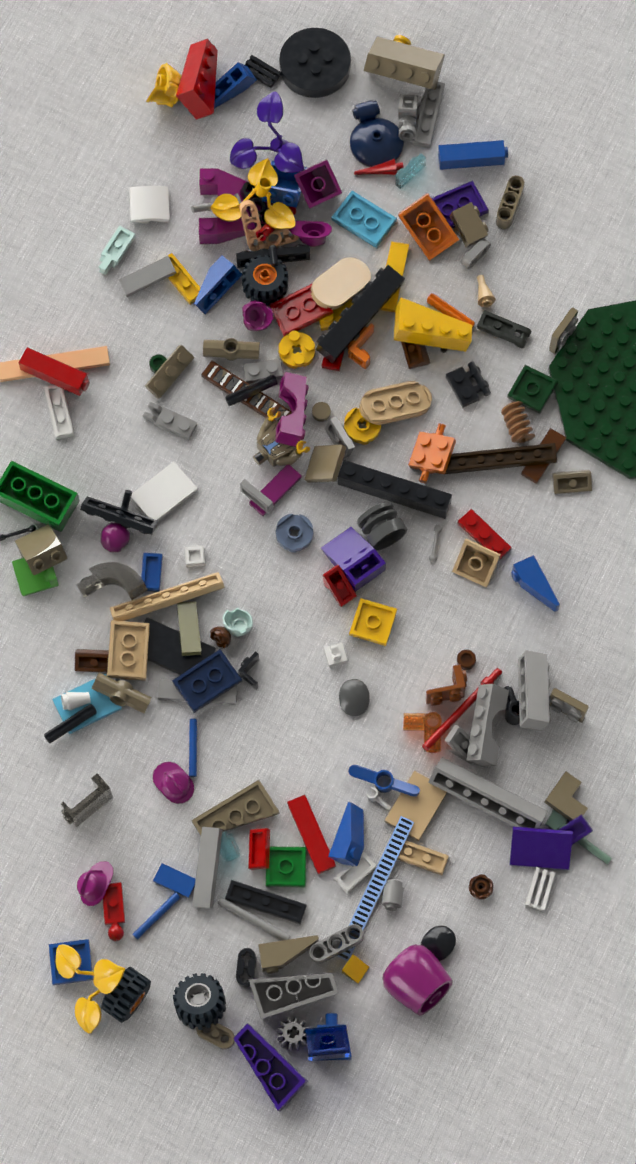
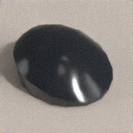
[421,925,456,961]

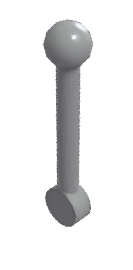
[429,525,442,562]

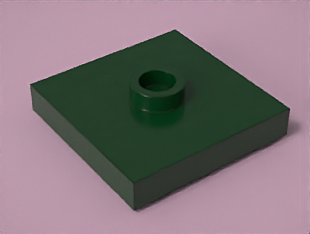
[507,365,558,414]

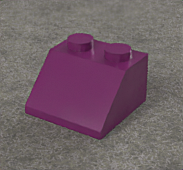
[294,159,342,209]

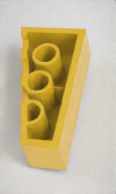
[394,297,472,352]

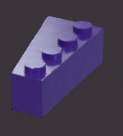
[233,1023,308,1111]

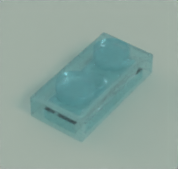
[395,153,426,189]

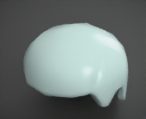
[223,608,253,637]

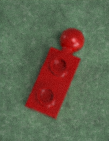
[103,882,125,941]

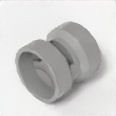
[399,116,417,141]

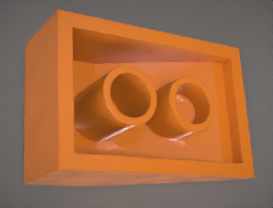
[398,193,459,261]

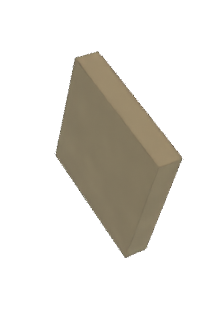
[304,444,346,483]

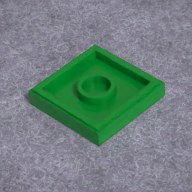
[266,846,306,887]

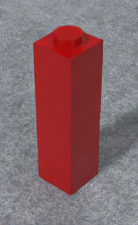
[18,347,90,396]

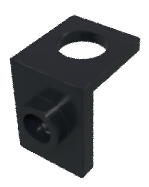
[238,651,259,690]

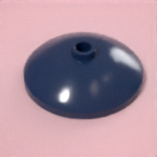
[350,118,404,167]

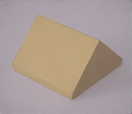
[452,539,501,588]

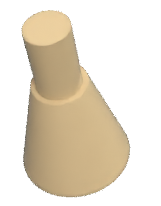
[477,275,496,308]

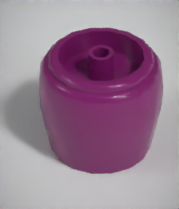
[382,944,453,1016]

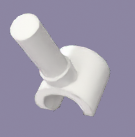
[366,787,391,811]

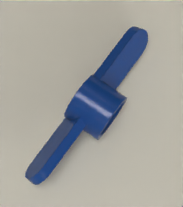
[348,764,420,797]

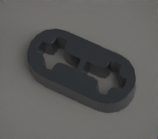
[236,948,256,987]

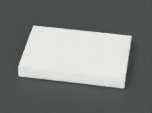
[131,461,198,521]

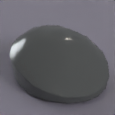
[339,679,370,717]

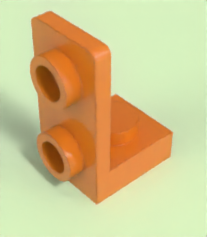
[348,323,374,369]

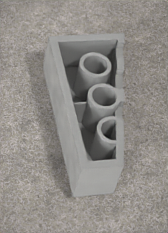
[248,973,339,1019]

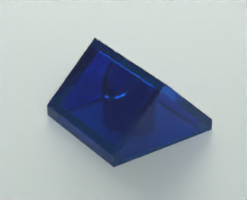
[306,1025,350,1061]

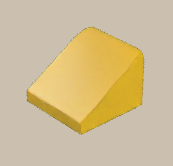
[342,954,369,984]

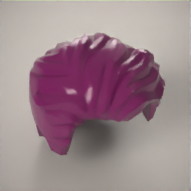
[242,300,274,331]

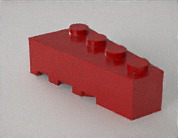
[176,38,218,120]

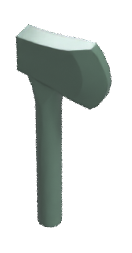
[545,809,612,865]

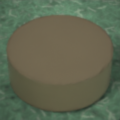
[312,402,331,422]

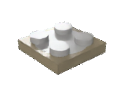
[549,307,578,354]
[550,688,589,723]

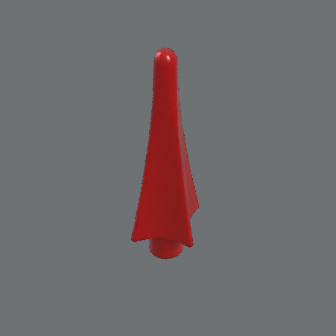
[354,159,404,175]

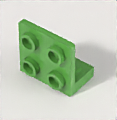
[12,558,59,596]

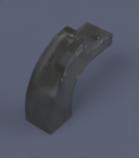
[76,562,148,600]

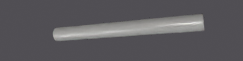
[217,897,290,941]

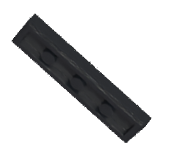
[225,880,307,925]

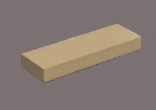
[397,841,449,875]

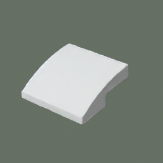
[129,186,170,224]

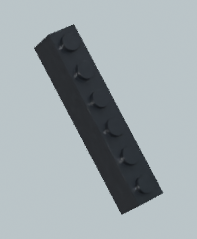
[316,265,405,364]
[338,460,452,519]

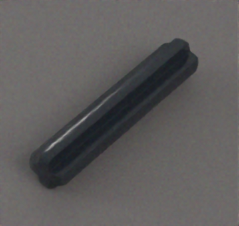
[225,375,278,406]
[44,704,97,743]

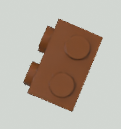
[425,664,467,706]

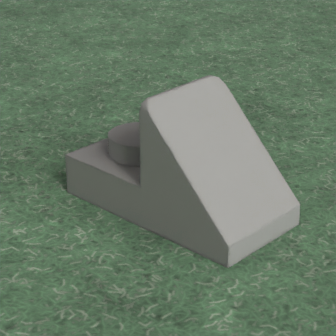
[398,94,418,122]
[444,725,472,764]

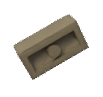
[552,470,592,494]

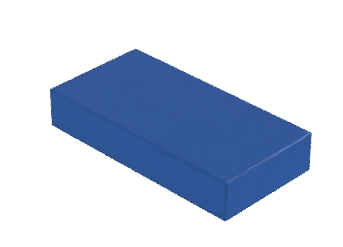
[140,553,163,592]
[153,863,196,899]

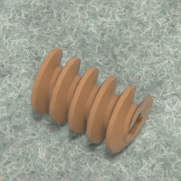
[501,401,535,443]

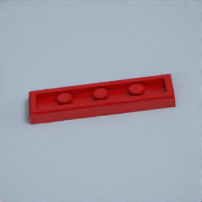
[287,795,336,874]

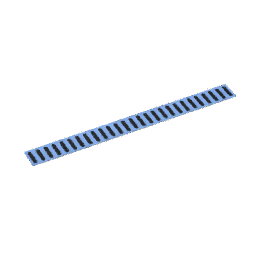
[338,816,414,961]

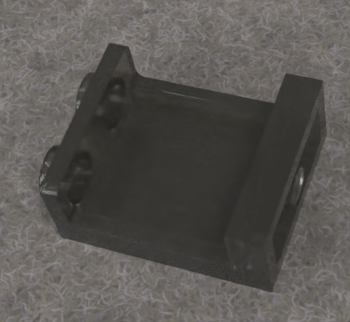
[61,773,113,827]

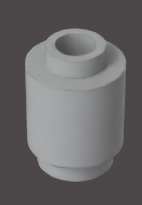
[382,880,404,911]

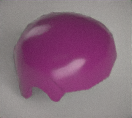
[100,522,130,552]

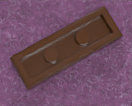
[521,428,567,484]

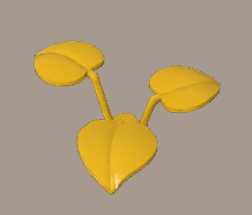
[210,158,295,229]
[56,944,125,1034]

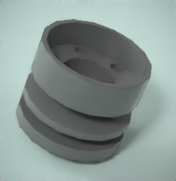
[357,501,408,551]

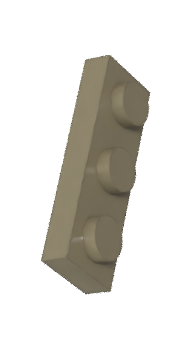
[145,345,195,399]

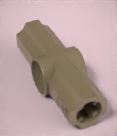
[203,338,260,361]
[91,673,152,713]

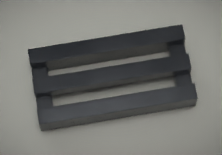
[245,55,281,88]

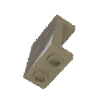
[15,524,67,575]

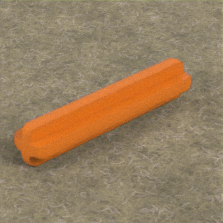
[427,293,475,328]

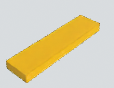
[380,241,409,313]

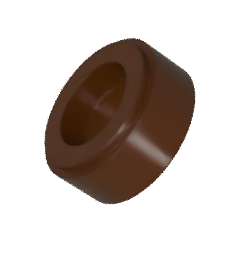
[457,650,476,670]

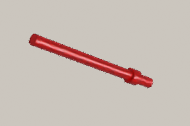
[422,668,502,751]

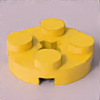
[279,331,315,369]
[344,407,381,445]

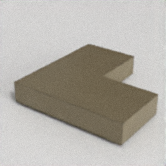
[544,771,588,821]

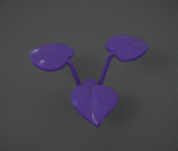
[230,91,305,173]

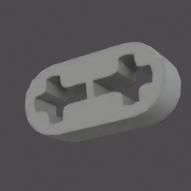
[461,238,491,269]

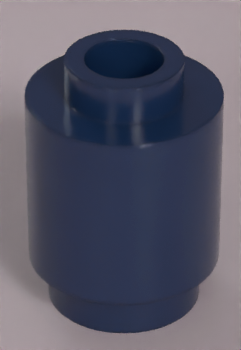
[352,100,380,122]

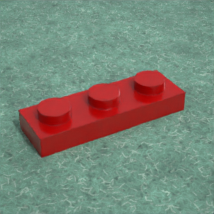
[458,509,512,561]

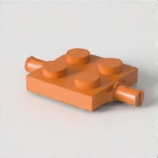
[408,423,456,484]

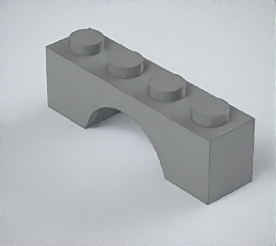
[466,684,509,767]

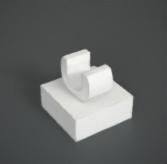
[324,643,348,667]

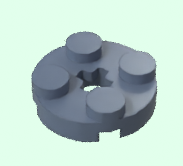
[276,514,314,553]

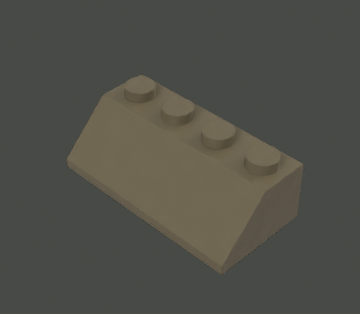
[363,37,445,90]

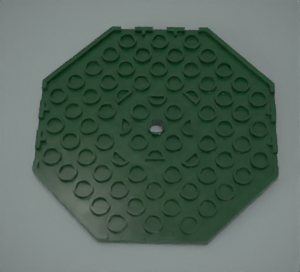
[548,300,636,479]

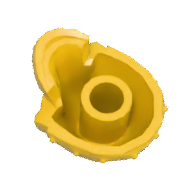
[146,63,182,108]

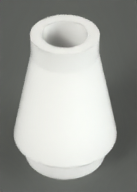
[61,692,91,711]

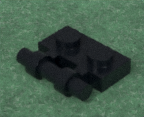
[446,361,491,408]

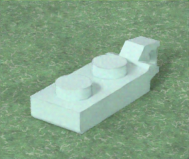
[99,226,136,275]

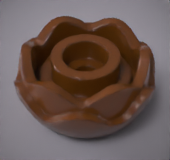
[210,626,231,648]
[469,874,494,900]

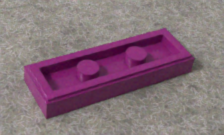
[249,465,302,516]

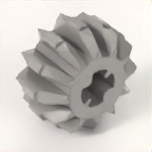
[276,1016,310,1052]

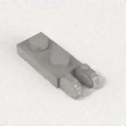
[143,402,197,440]

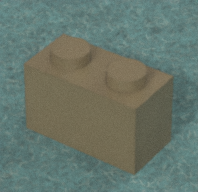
[449,202,488,248]

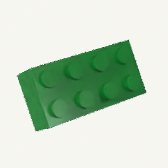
[0,460,80,532]

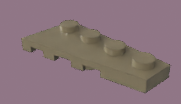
[191,780,280,836]

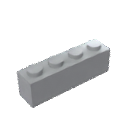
[518,650,551,731]

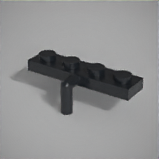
[236,245,310,268]
[80,490,158,535]

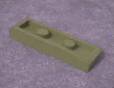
[177,601,201,656]

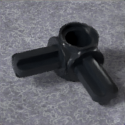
[504,686,520,725]

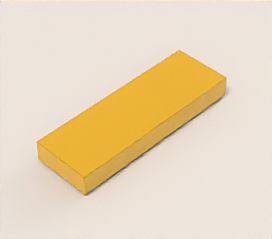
[168,253,201,305]

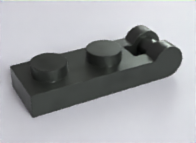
[477,310,532,348]

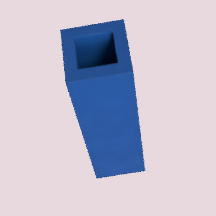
[438,140,508,170]

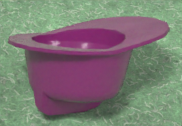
[288,220,332,247]
[153,762,194,804]
[77,861,114,906]

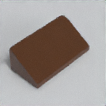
[401,342,430,369]
[75,649,109,673]

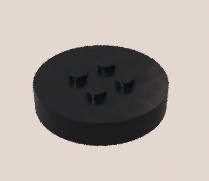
[279,28,351,98]

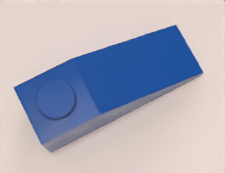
[214,62,257,109]
[194,255,242,315]
[511,555,560,612]
[328,802,364,866]

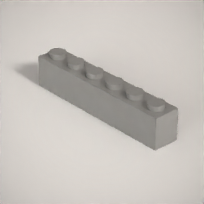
[428,757,548,829]

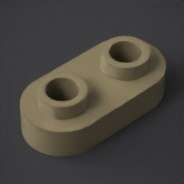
[196,1023,235,1049]

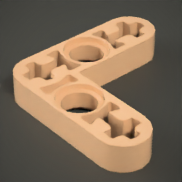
[240,200,299,251]

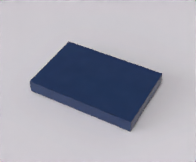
[172,649,242,713]

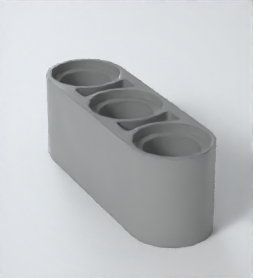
[309,924,364,964]

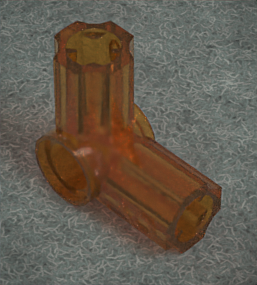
[403,712,442,753]

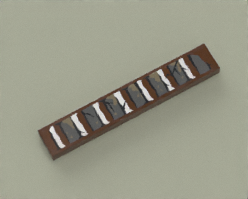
[201,360,292,422]

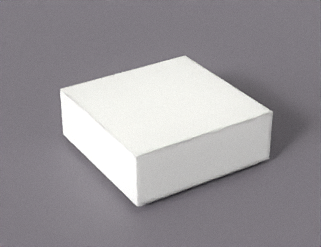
[185,546,205,567]

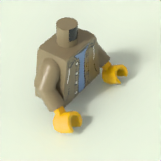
[253,407,310,467]

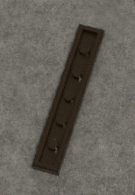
[444,443,557,475]

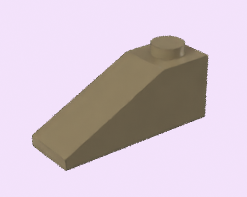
[258,935,319,974]

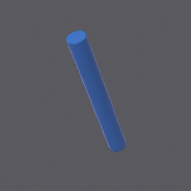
[189,719,197,777]
[132,892,181,940]

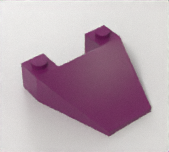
[199,168,273,244]

